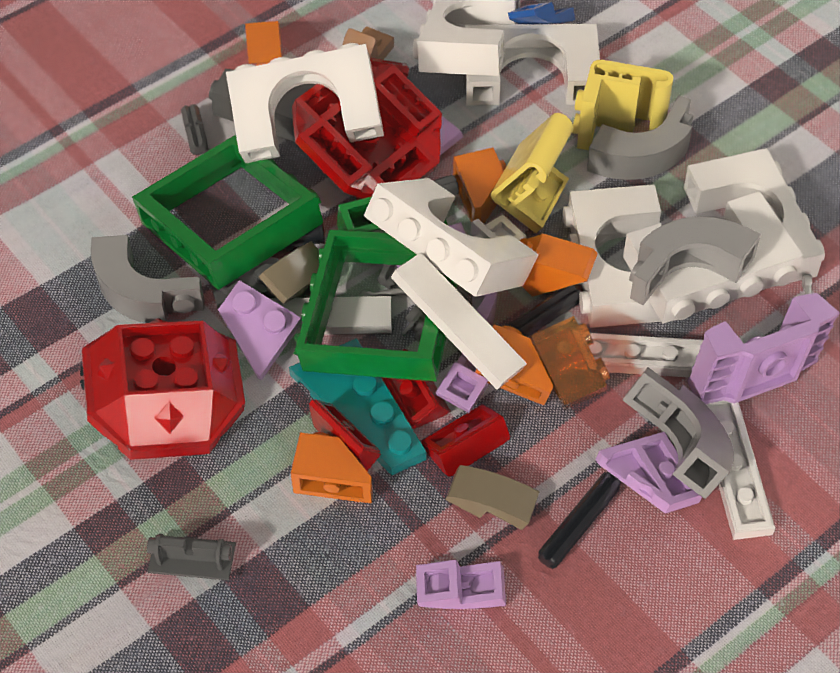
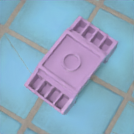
[687,293,840,404]

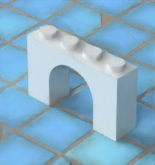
[413,0,520,76]
[465,24,600,105]
[226,43,384,163]
[684,148,825,286]
[364,178,539,297]
[563,184,676,328]
[623,191,804,324]

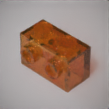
[531,316,610,410]

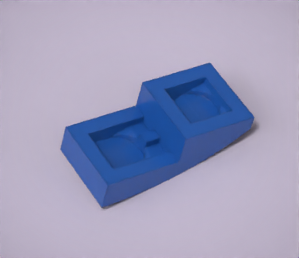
[508,2,576,24]

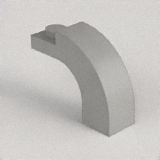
[587,95,693,180]
[629,217,761,305]
[91,235,204,323]
[623,367,734,499]

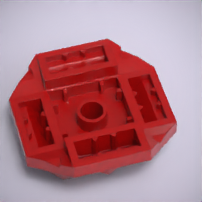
[292,64,442,199]
[82,318,245,460]

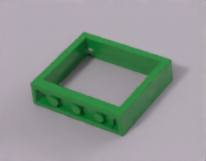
[132,135,323,290]
[294,230,458,382]

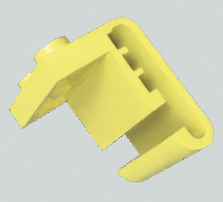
[572,60,674,151]
[491,113,573,233]

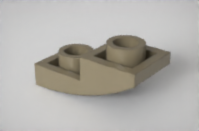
[259,241,319,304]
[445,465,539,530]

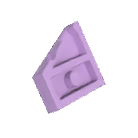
[218,280,302,380]
[596,432,702,514]

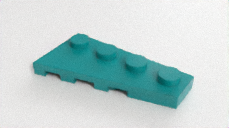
[289,338,427,475]

